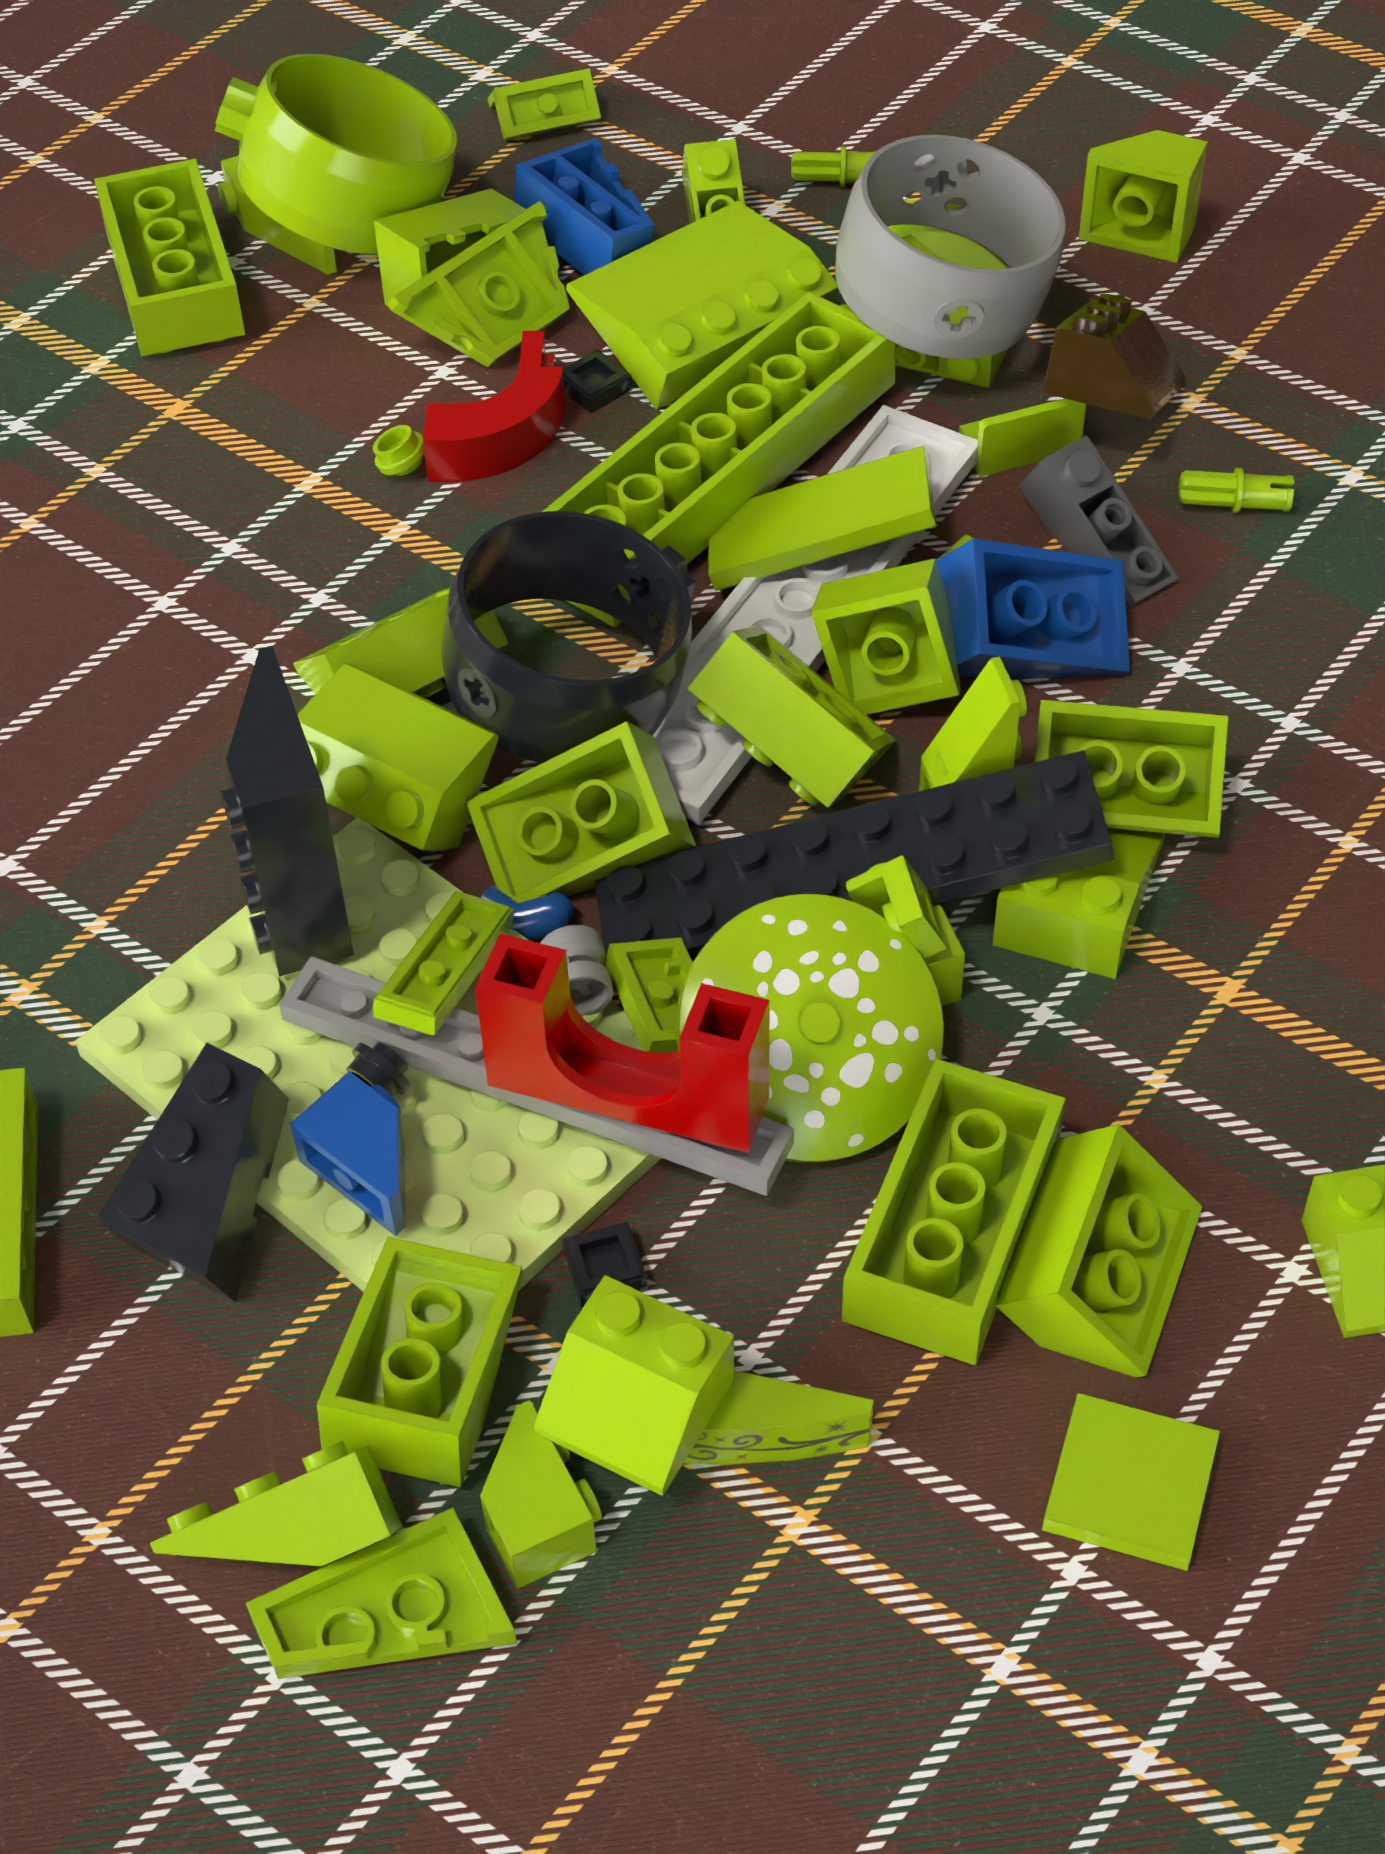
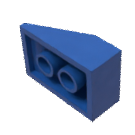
[936,539,1130,679]

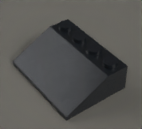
[220,645,354,976]

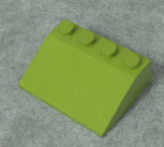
[566,201,839,410]

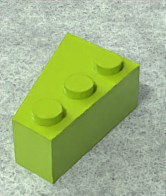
[374,189,526,306]

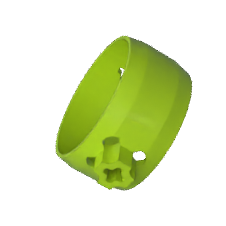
[215,54,457,255]

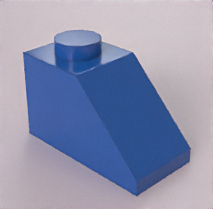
[290,1071,405,1236]

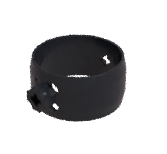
[441,511,696,763]

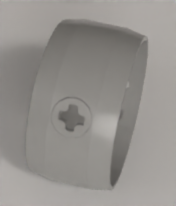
[835,135,1066,359]

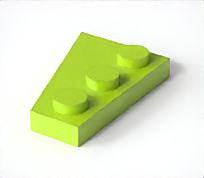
[246,1507,517,1679]

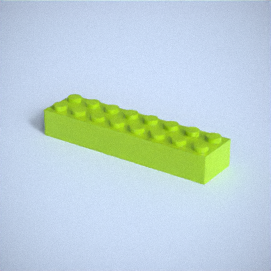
[542,292,895,627]

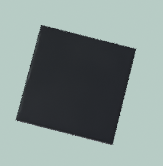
[563,349,632,414]
[562,1222,648,1309]

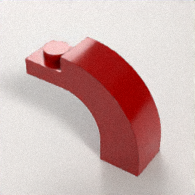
[423,331,566,482]

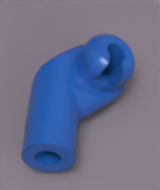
[481,885,573,941]

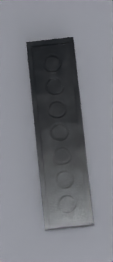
[595,750,1115,962]

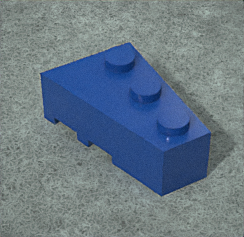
[514,137,654,275]

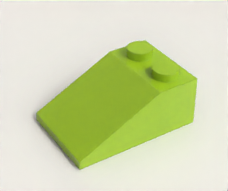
[466,721,696,903]
[992,828,1165,979]
[317,1236,523,1488]

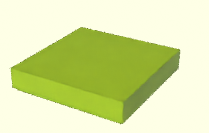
[1042,1393,1220,1571]

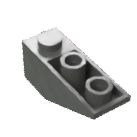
[1019,435,1179,606]

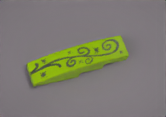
[684,1370,874,1465]

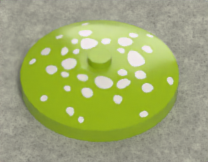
[676,894,944,1163]

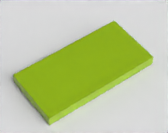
[708,445,936,591]

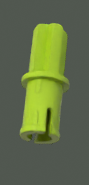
[791,146,877,188]
[1178,467,1294,513]

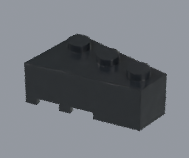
[96,1043,289,1302]

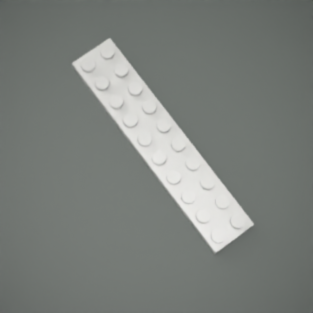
[653,405,978,825]

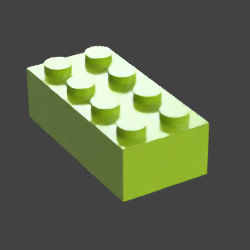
[94,158,245,357]
[842,1058,1066,1366]

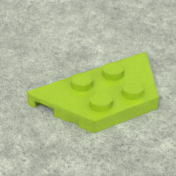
[387,201,570,368]

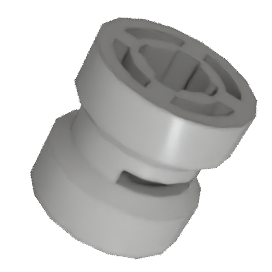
[541,925,614,1016]

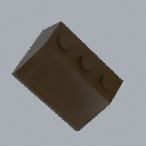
[1042,294,1185,420]

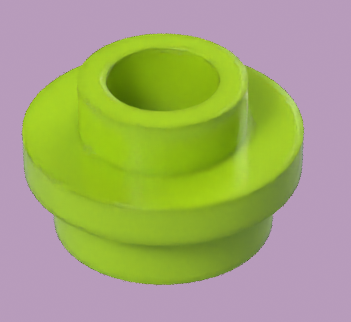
[373,425,424,476]

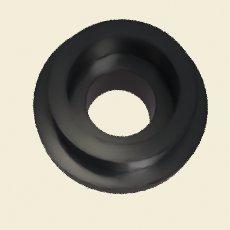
[346,1042,410,1096]

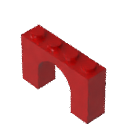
[475,933,770,1153]

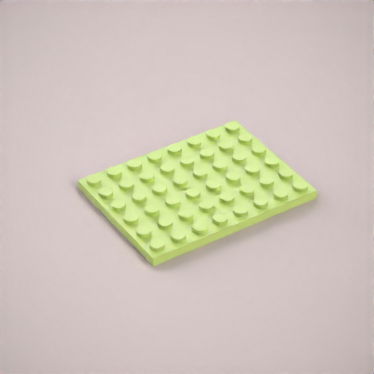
[75,818,662,1292]

